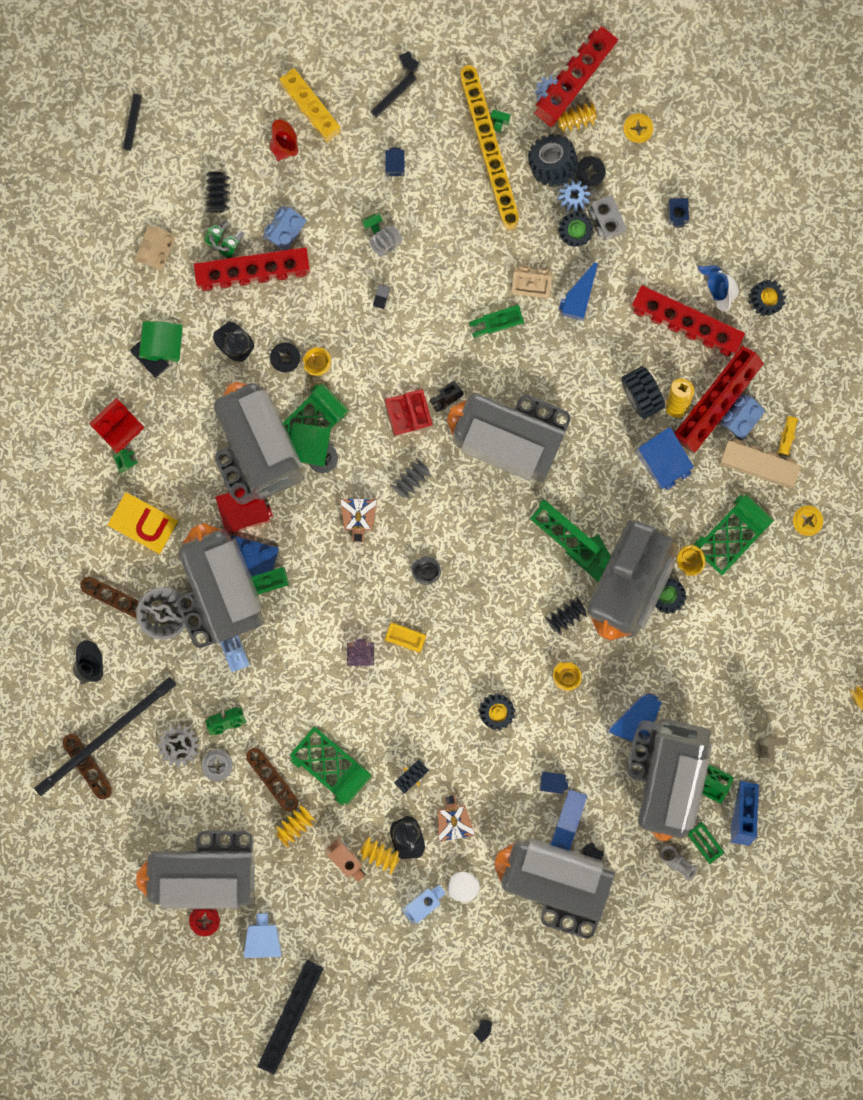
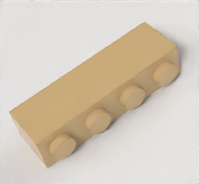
[719,439,801,489]

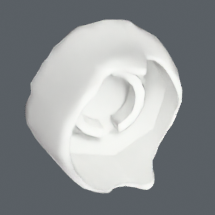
[448,872,480,902]

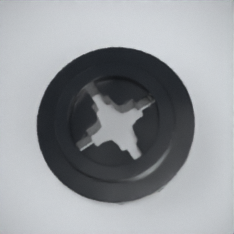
[576,156,606,187]
[270,342,300,373]

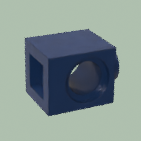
[385,147,405,177]
[668,198,689,228]
[540,772,569,794]

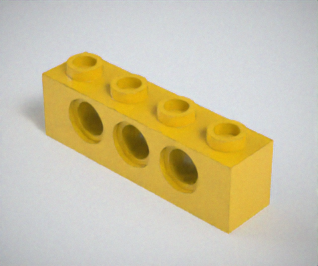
[279,68,341,143]

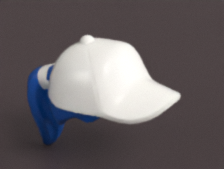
[698,265,739,311]

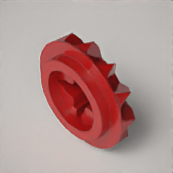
[189,909,220,937]

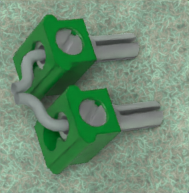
[204,220,244,259]

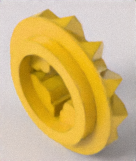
[623,113,654,144]
[793,505,823,536]

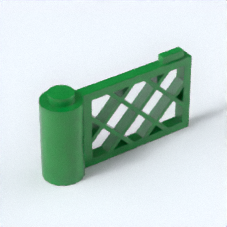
[283,383,350,437]
[694,494,774,576]
[289,726,372,806]

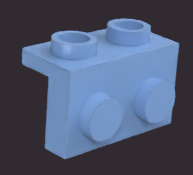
[263,206,307,250]
[719,394,766,441]

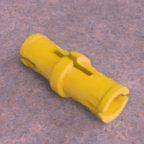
[777,416,799,456]

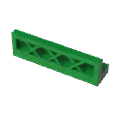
[529,499,602,569]
[702,764,734,804]

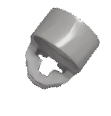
[660,845,698,881]

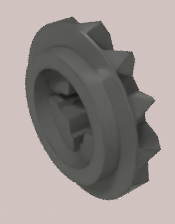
[309,444,338,474]

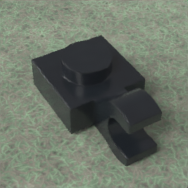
[429,381,464,412]

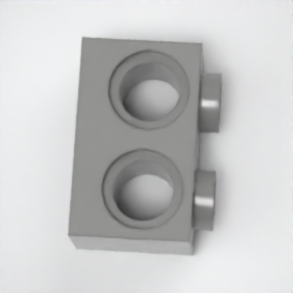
[589,195,627,241]

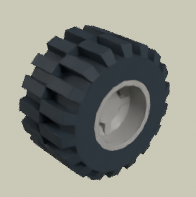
[528,134,578,187]
[622,366,665,419]

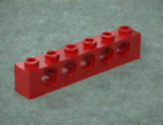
[533,25,619,127]
[193,247,311,291]
[630,285,745,357]
[674,345,764,454]

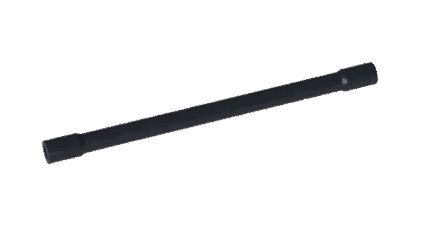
[34,677,177,797]

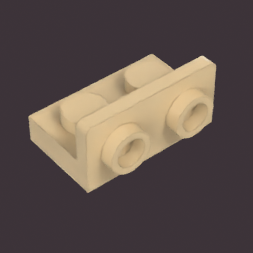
[511,265,552,298]

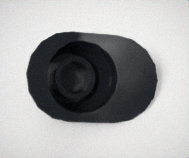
[213,322,255,362]
[73,640,103,684]
[390,816,425,859]

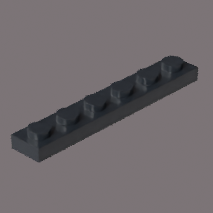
[257,959,324,1075]

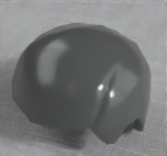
[411,556,441,585]

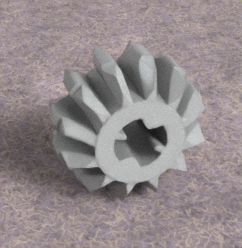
[369,225,403,256]

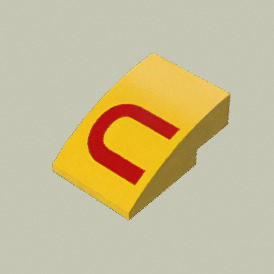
[107,492,178,554]

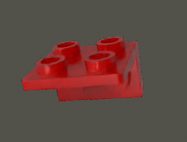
[89,398,144,453]

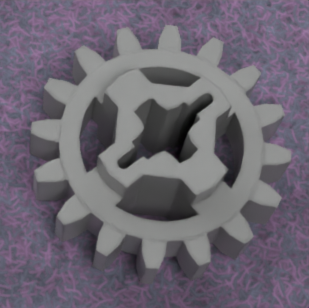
[158,725,200,767]

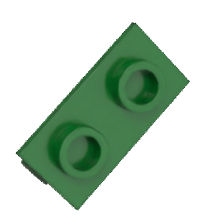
[205,707,247,735]

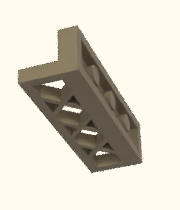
[758,737,788,762]

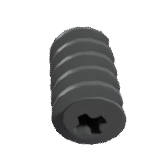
[390,458,432,499]

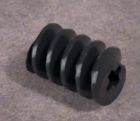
[206,172,230,213]
[544,595,588,635]

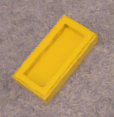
[384,622,427,653]

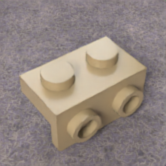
[134,225,175,271]

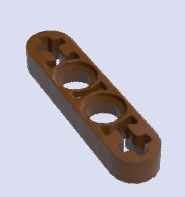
[80,577,149,619]
[62,734,112,799]
[246,748,299,812]

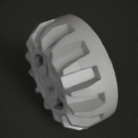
[135,587,188,640]

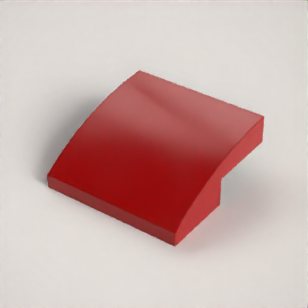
[384,389,433,436]

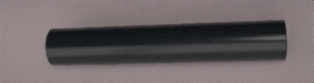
[370,72,417,118]
[122,94,142,151]

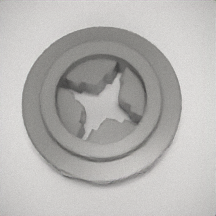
[202,750,233,781]

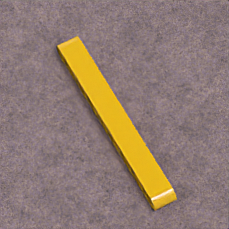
[460,65,519,229]

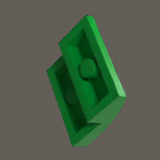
[139,321,183,362]
[290,422,331,467]

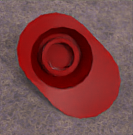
[269,119,299,161]

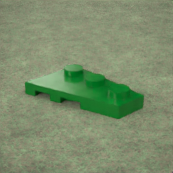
[565,534,611,582]

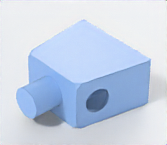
[401,885,446,925]
[244,913,282,958]

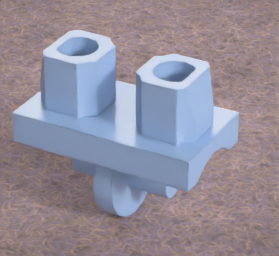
[220,635,250,672]

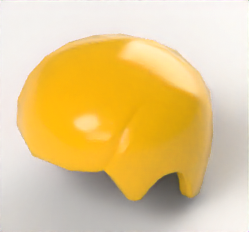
[303,347,332,376]
[676,545,705,576]
[552,662,582,691]

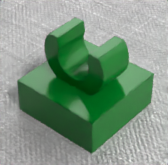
[491,110,511,133]
[361,212,383,235]
[113,449,138,474]

